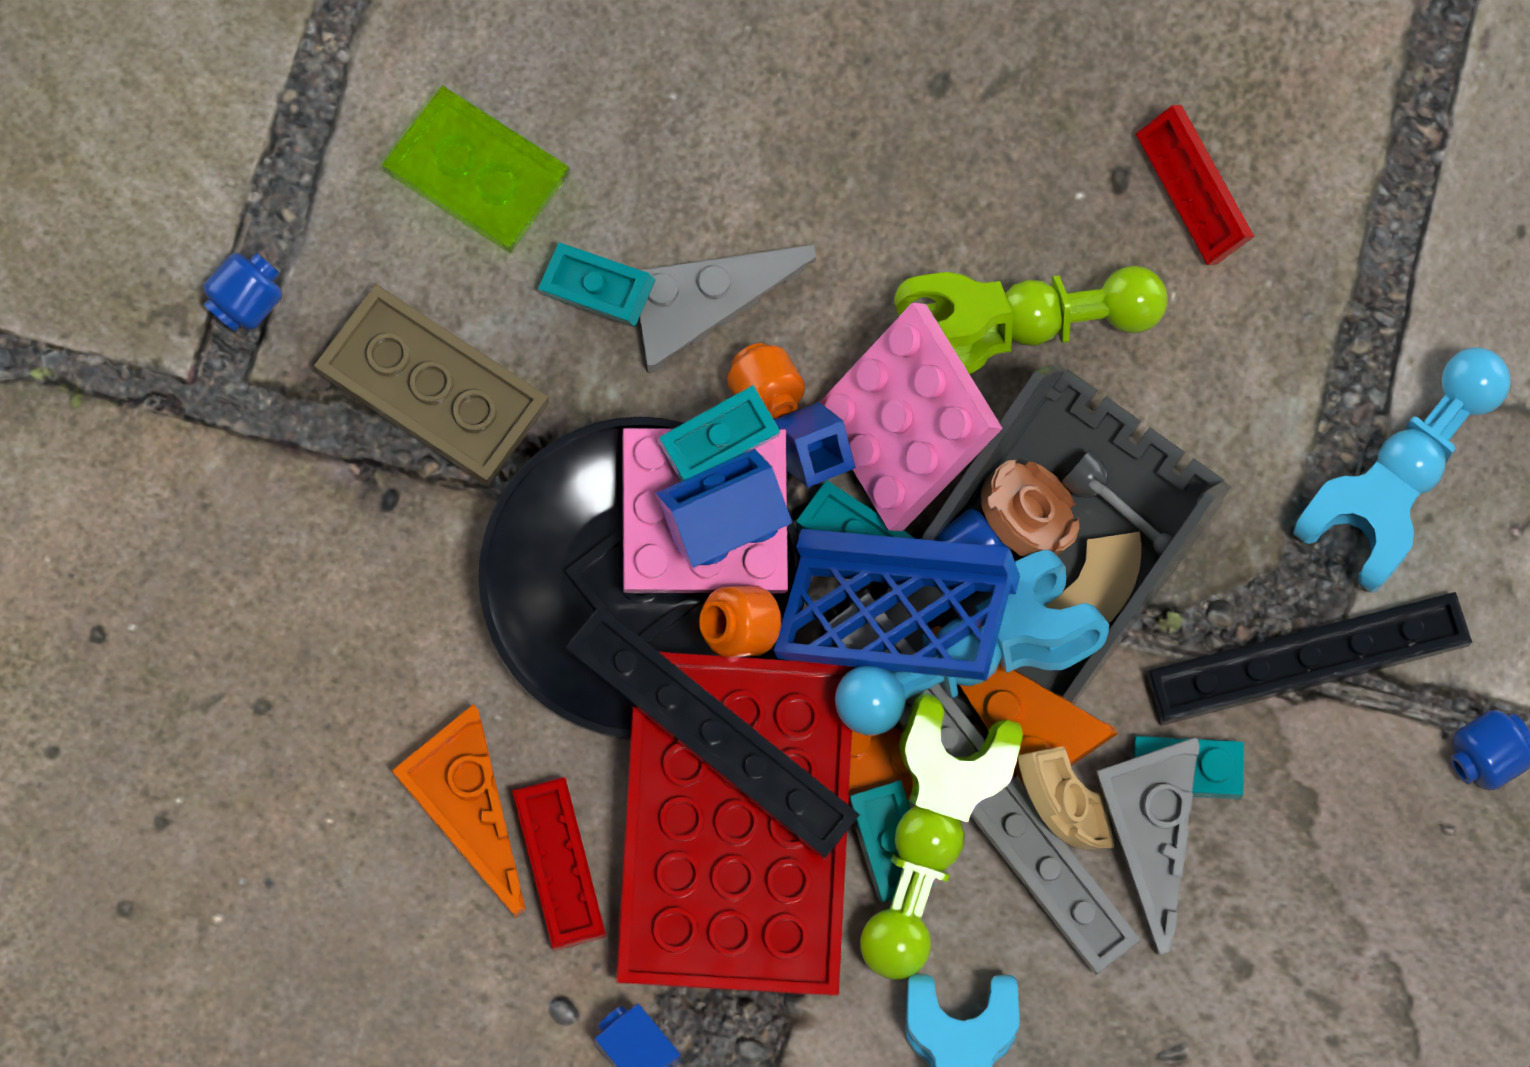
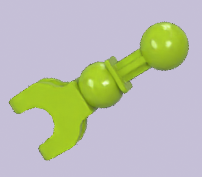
[894,266,1168,374]
[860,693,1023,980]

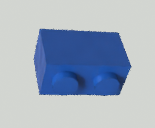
[656,449,792,568]

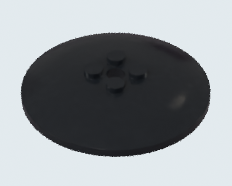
[478,417,801,739]

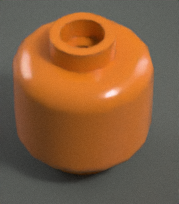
[727,343,805,419]
[699,585,781,657]

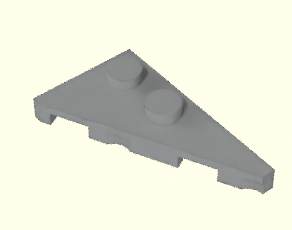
[639,245,816,372]
[1095,737,1200,955]

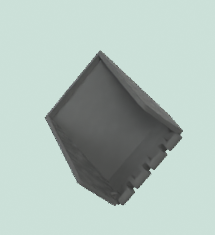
[882,363,1232,731]

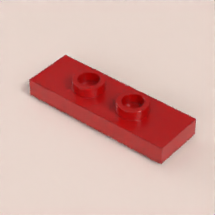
[1135,105,1255,265]
[512,777,607,952]

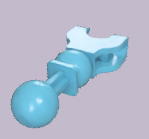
[1293,347,1511,593]
[835,550,1109,736]
[905,974,1020,1067]

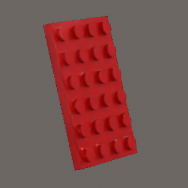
[616,652,855,996]

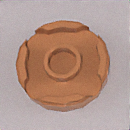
[981,459,1080,557]

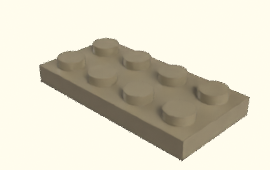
[314,284,549,486]

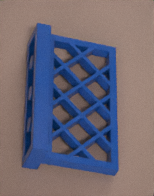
[774,529,1020,681]

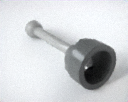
[1061,450,1173,554]

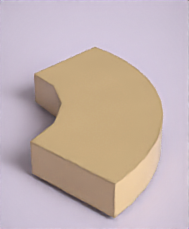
[1045,532,1141,627]
[1017,746,1114,851]

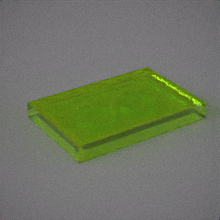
[382,85,570,253]

